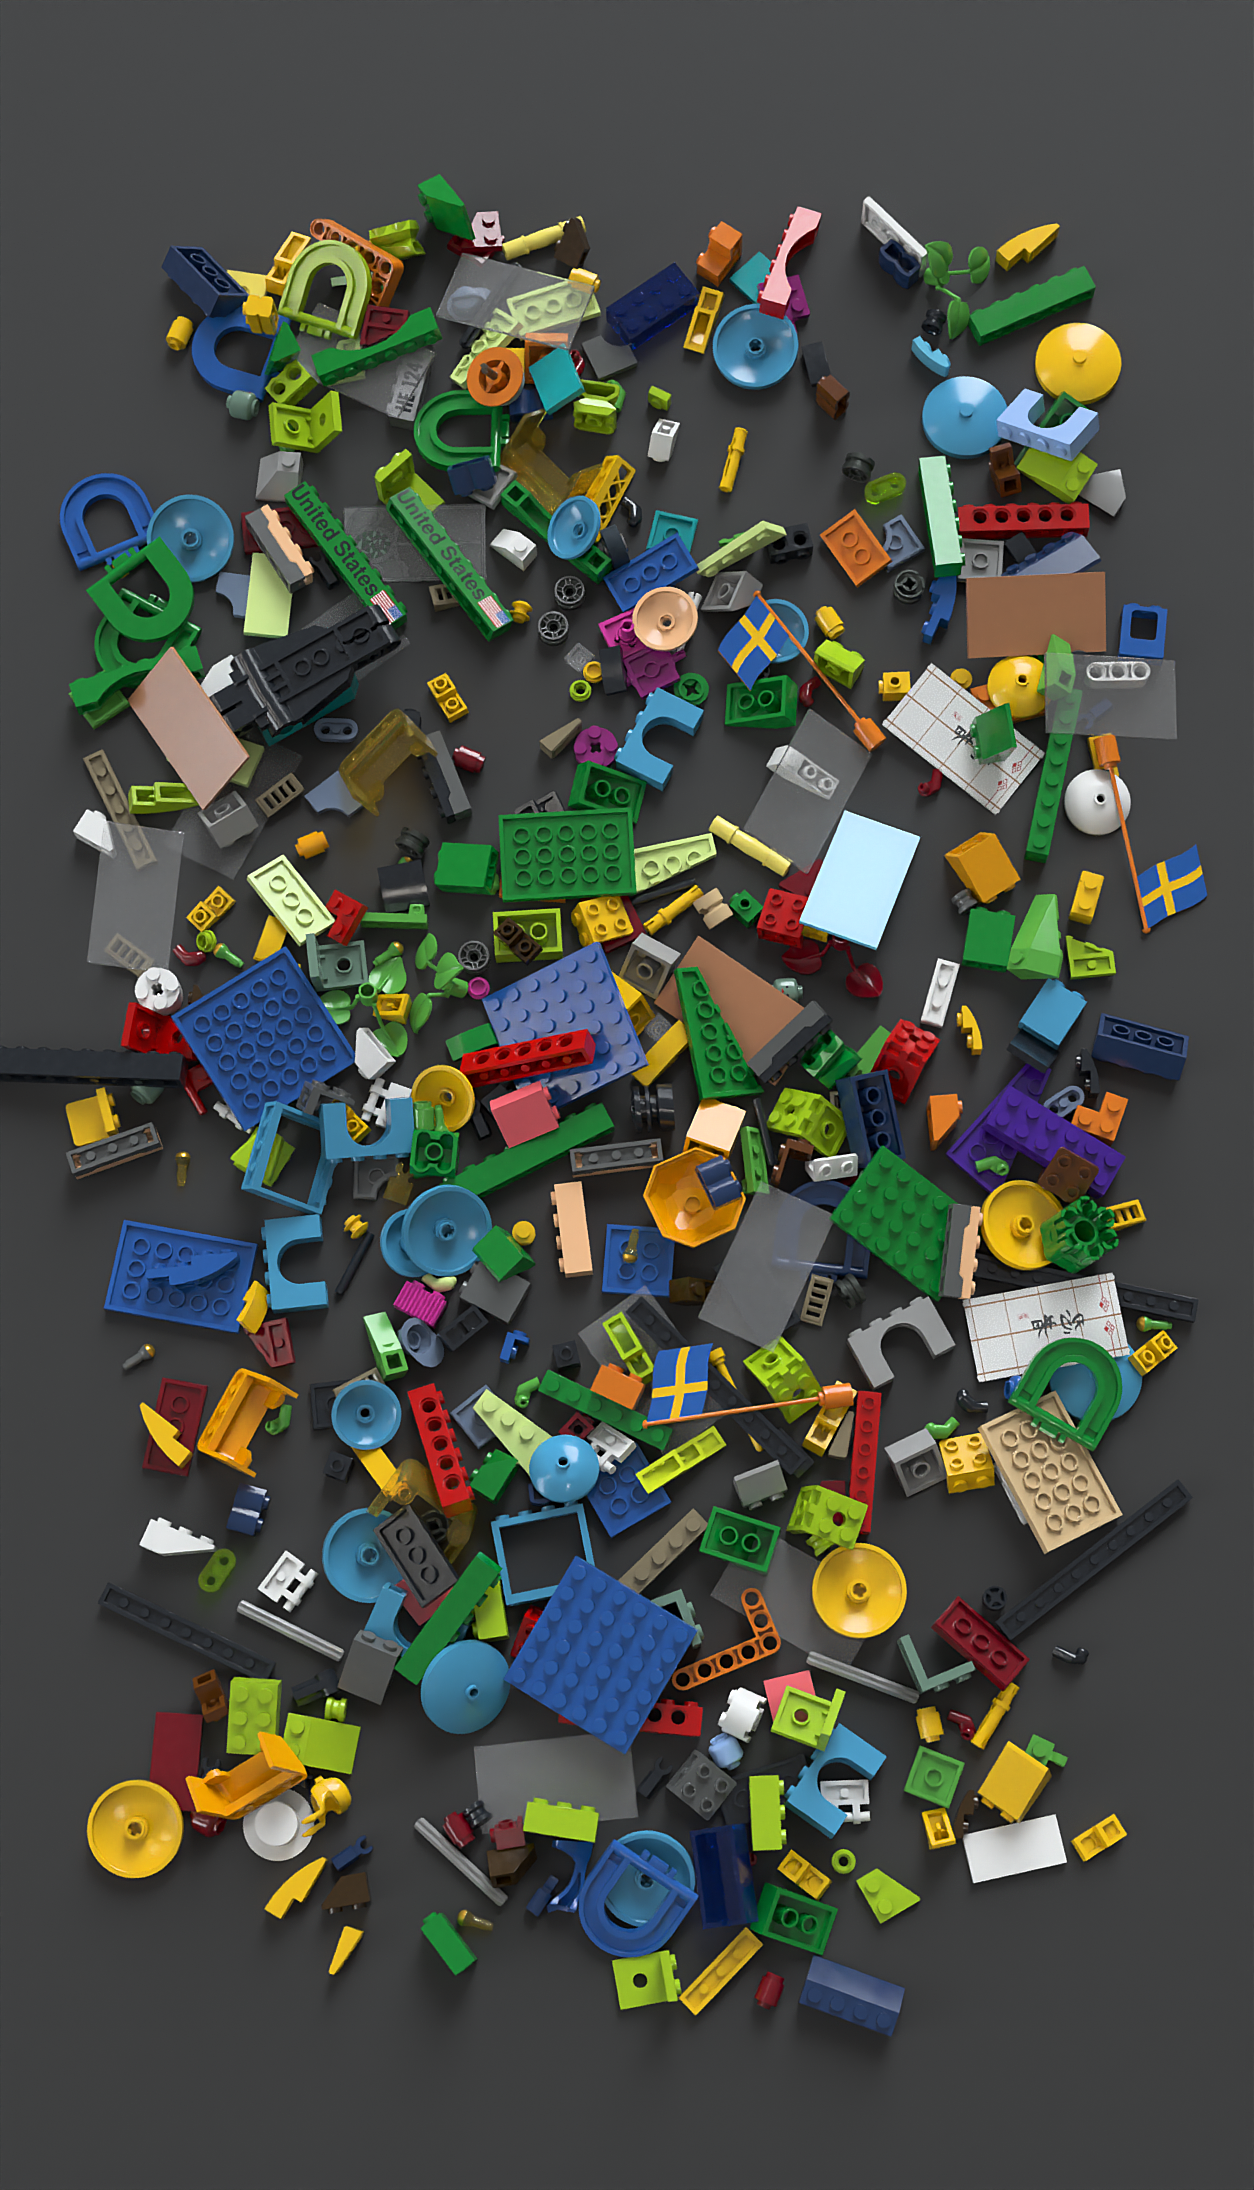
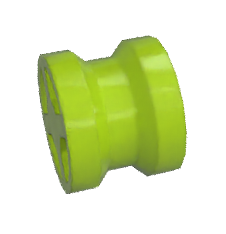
[806,1535,834,1557]
[325,1696,348,1722]

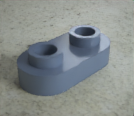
[314,718,359,743]
[1043,1086,1084,1118]

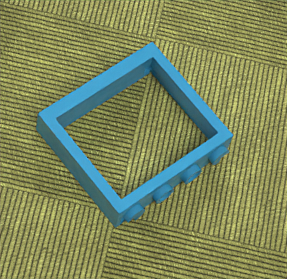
[241,1101,337,1215]
[491,1501,595,1607]

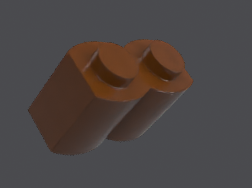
[816,374,850,420]

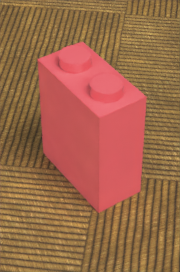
[490,1080,561,1148]

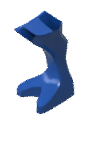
[547,1840,593,1913]

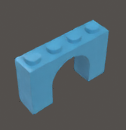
[614,687,704,791]
[319,1097,414,1163]
[261,1214,329,1314]
[364,1582,472,1657]
[784,1723,887,1839]

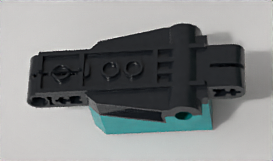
[209,604,402,747]

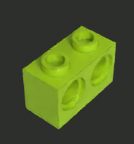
[265,359,318,406]

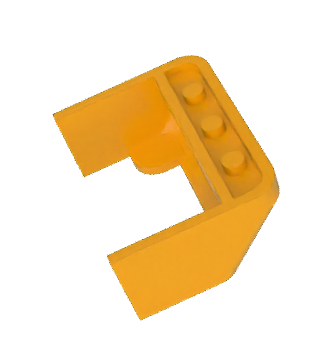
[197,1368,299,1477]
[185,1732,307,1820]

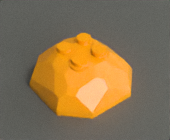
[643,1147,746,1248]

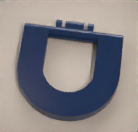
[771,1180,870,1284]

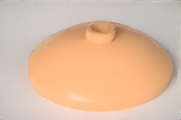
[632,587,698,651]

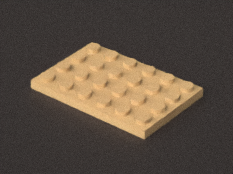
[978,1390,1122,1554]

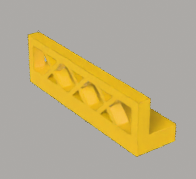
[585,455,636,542]

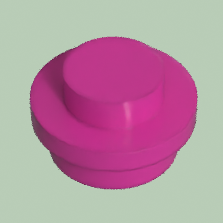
[468,977,490,999]

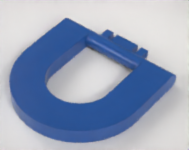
[192,306,291,403]
[60,473,154,571]
[579,1839,698,1957]

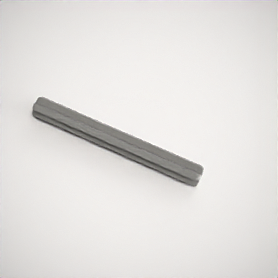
[237,1600,344,1661]
[807,1652,919,1703]
[414,1817,508,1906]

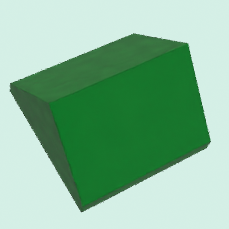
[264,321,301,375]
[472,1225,536,1282]

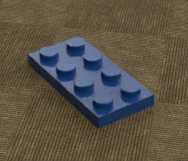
[603,533,699,613]

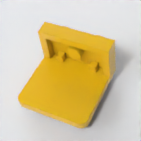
[571,896,633,947]
[66,1087,121,1147]
[939,1433,995,1494]

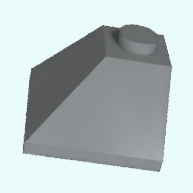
[256,451,304,502]
[701,571,763,612]

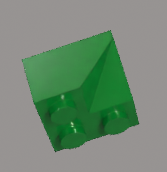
[469,1449,520,1506]

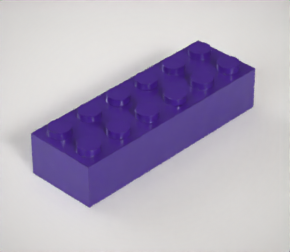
[981,1085,1126,1199]

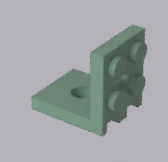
[305,933,369,992]
[651,1589,704,1649]
[897,1634,975,1694]

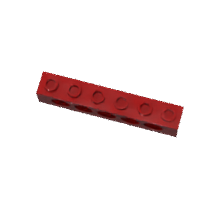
[956,502,1090,539]
[459,1029,596,1088]
[407,1383,475,1518]
[848,1391,881,1535]
[558,1699,703,1738]

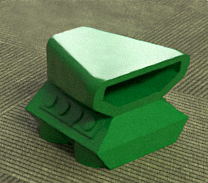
[799,1030,863,1090]
[410,1129,460,1179]

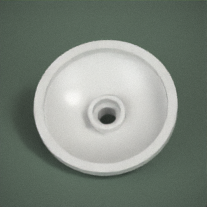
[1064,769,1131,835]

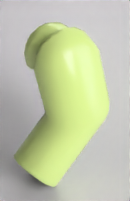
[421,1273,457,1293]

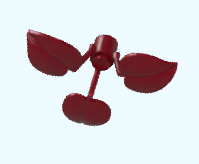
[781,935,883,998]

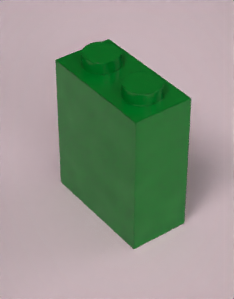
[434,842,499,895]
[961,907,1015,973]
[420,1912,478,1976]

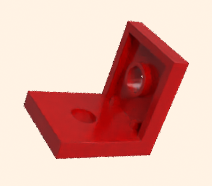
[121,1002,197,1061]
[870,1019,941,1104]

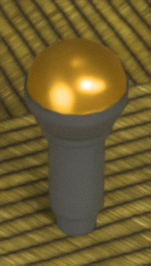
[123,1344,155,1370]

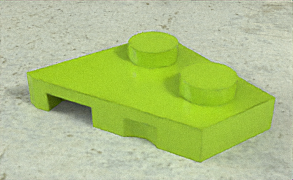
[1065,936,1116,980]
[856,1869,920,1924]

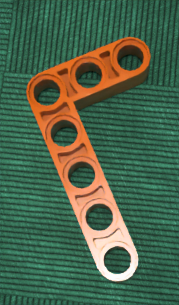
[310,219,404,315]
[672,1588,781,1691]

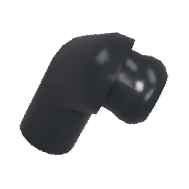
[621,496,642,527]
[956,1389,988,1413]
[1052,1645,1089,1664]

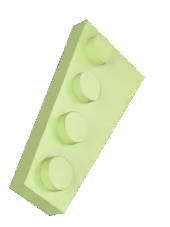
[450,308,523,390]
[697,521,787,577]
[634,833,716,894]
[472,1389,552,1477]

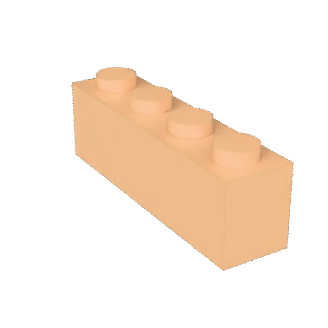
[551,1181,593,1278]

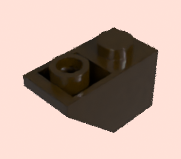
[554,218,590,268]
[669,1277,721,1306]
[487,1843,537,1888]
[321,1872,372,1914]

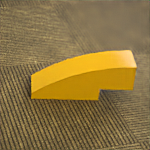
[995,223,1060,271]
[265,232,311,296]
[683,287,725,354]
[631,1020,689,1087]
[802,1381,857,1457]
[140,1402,194,1469]
[351,1447,409,1502]
[264,1857,329,1919]

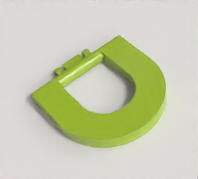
[278,240,372,340]

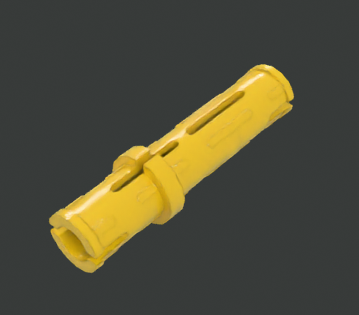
[719,427,748,492]
[643,885,704,936]
[970,1682,1020,1750]

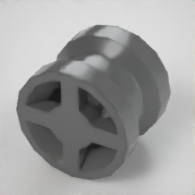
[951,888,979,915]

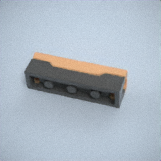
[245,504,314,594]
[66,1122,163,1179]
[570,1138,663,1178]
[938,1203,983,1300]

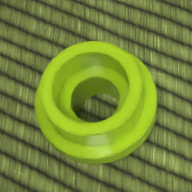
[570,680,591,702]
[196,930,217,952]
[832,1849,856,1874]

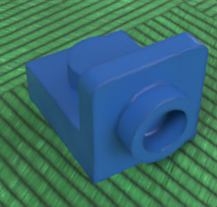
[500,1330,530,1364]

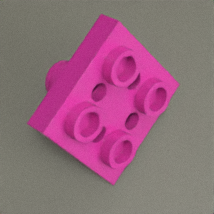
[598,608,647,660]

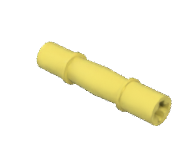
[502,216,586,260]
[709,816,793,877]

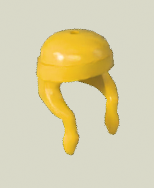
[301,1776,351,1837]

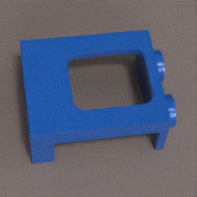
[1116,603,1167,666]

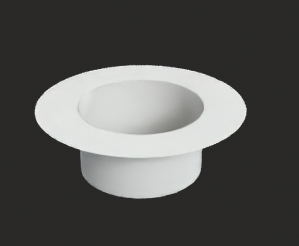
[243,1789,314,1861]

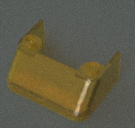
[500,408,603,516]
[339,708,438,817]
[366,1459,478,1564]

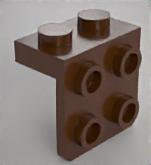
[771,1138,814,1190]
[1037,1147,1099,1203]

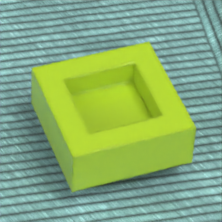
[648,386,671,411]

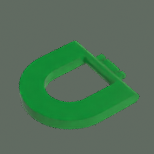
[414,390,510,472]
[86,536,194,643]
[94,587,202,689]
[1008,1337,1122,1452]

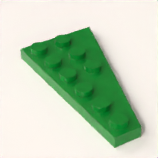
[674,967,764,1100]

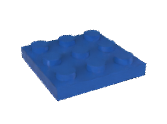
[602,1224,675,1298]
[586,1442,671,1538]

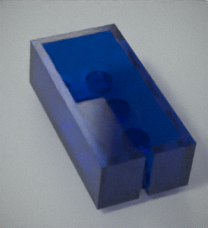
[606,262,700,351]
[690,1823,759,1929]

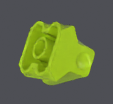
[369,220,425,260]
[573,379,620,434]
[230,1126,295,1186]

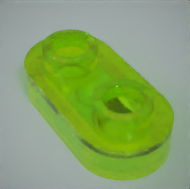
[864,472,906,504]
[198,1549,236,1593]

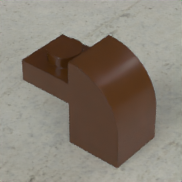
[988,442,1022,498]
[192,1669,229,1723]

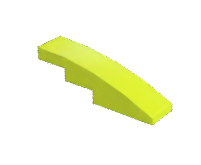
[635,1426,727,1494]

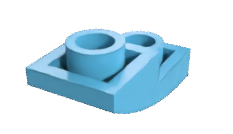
[911,336,950,377]

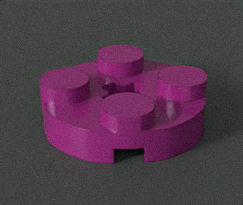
[574,725,618,768]

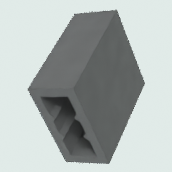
[459,1261,531,1326]
[337,1630,404,1705]

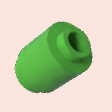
[413,1101,435,1131]

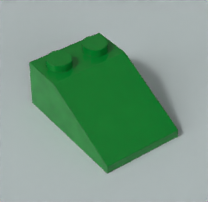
[417,174,476,240]
[725,675,798,729]
[970,703,1017,765]
[568,760,647,824]
[699,1506,782,1576]
[749,1882,838,1955]

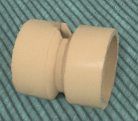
[693,888,733,930]

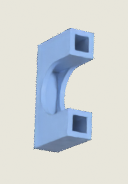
[996,389,1100,461]

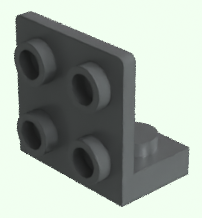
[296,1079,355,1115]
[665,1749,737,1820]

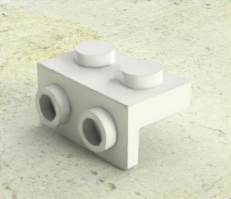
[805,1153,858,1182]

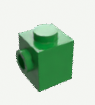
[729,889,763,929]

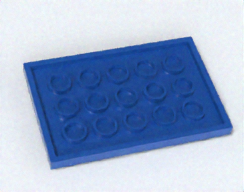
[104,1220,258,1334]

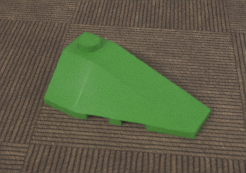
[1007,894,1063,979]

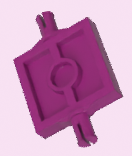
[757,268,810,334]
[623,647,687,700]

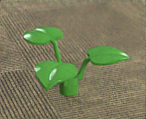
[924,241,990,339]
[410,933,468,1034]
[320,957,408,1057]

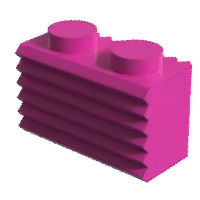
[393,1280,448,1329]

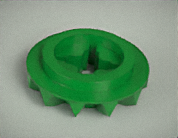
[674,673,709,706]

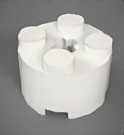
[135,967,183,1016]
[718,1687,767,1743]

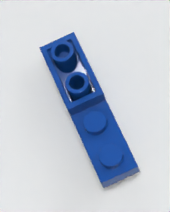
[921,576,956,645]
[146,1249,240,1289]

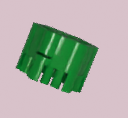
[1040,1196,1119,1273]

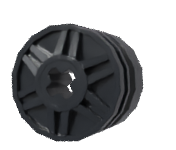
[630,1083,675,1134]

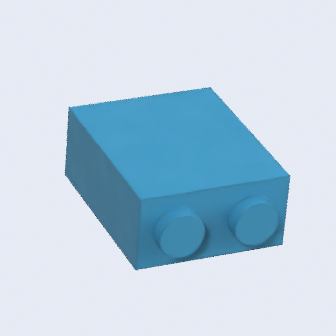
[1018,979,1087,1050]

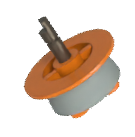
[467,347,525,407]

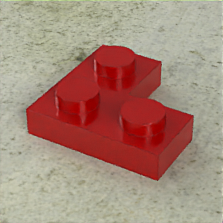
[325,889,368,946]

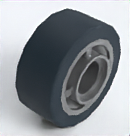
[600,524,630,569]

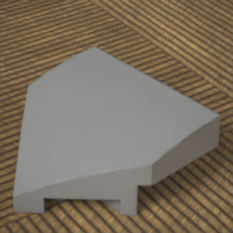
[1079,469,1126,517]

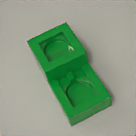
[445,1023,498,1062]

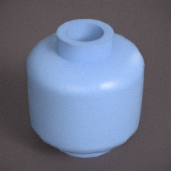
[708,1733,743,1770]

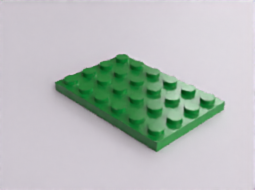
[498,807,637,903]
[829,1145,983,1302]

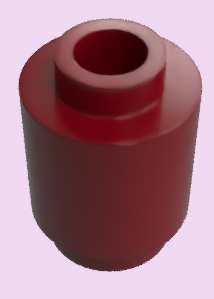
[452,745,486,773]
[442,1811,476,1849]
[754,1971,785,2010]

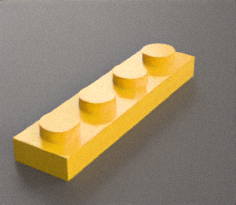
[679,1927,763,2015]

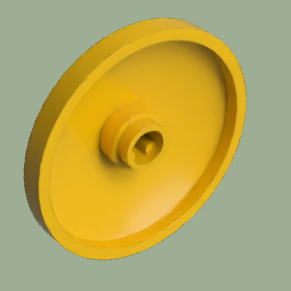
[1035,323,1121,405]
[980,1180,1063,1270]
[812,1543,907,1639]
[87,1780,184,1878]

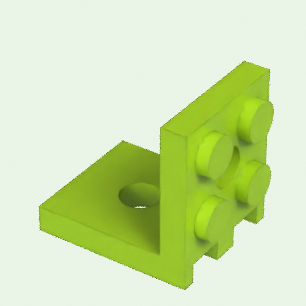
[268,391,342,453]
[374,449,445,515]
[767,1087,847,1158]
[743,1334,821,1424]
[786,1485,868,1550]
[771,1686,845,1751]
[612,1950,682,2010]

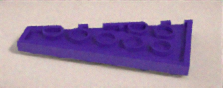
[945,1063,1051,1194]

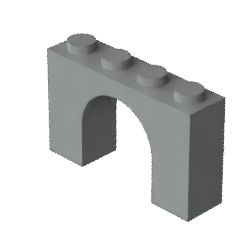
[846,1296,955,1391]

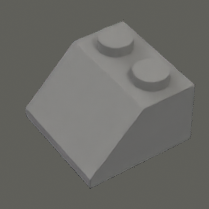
[198,791,259,848]
[619,933,681,999]
[884,1428,946,1497]
[733,1460,787,1510]

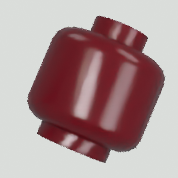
[190,1807,227,1838]

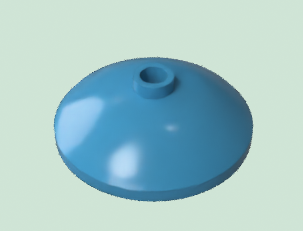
[548,496,601,560]
[766,599,809,663]
[380,1209,428,1277]
[331,1380,401,1450]
[529,1435,600,1503]

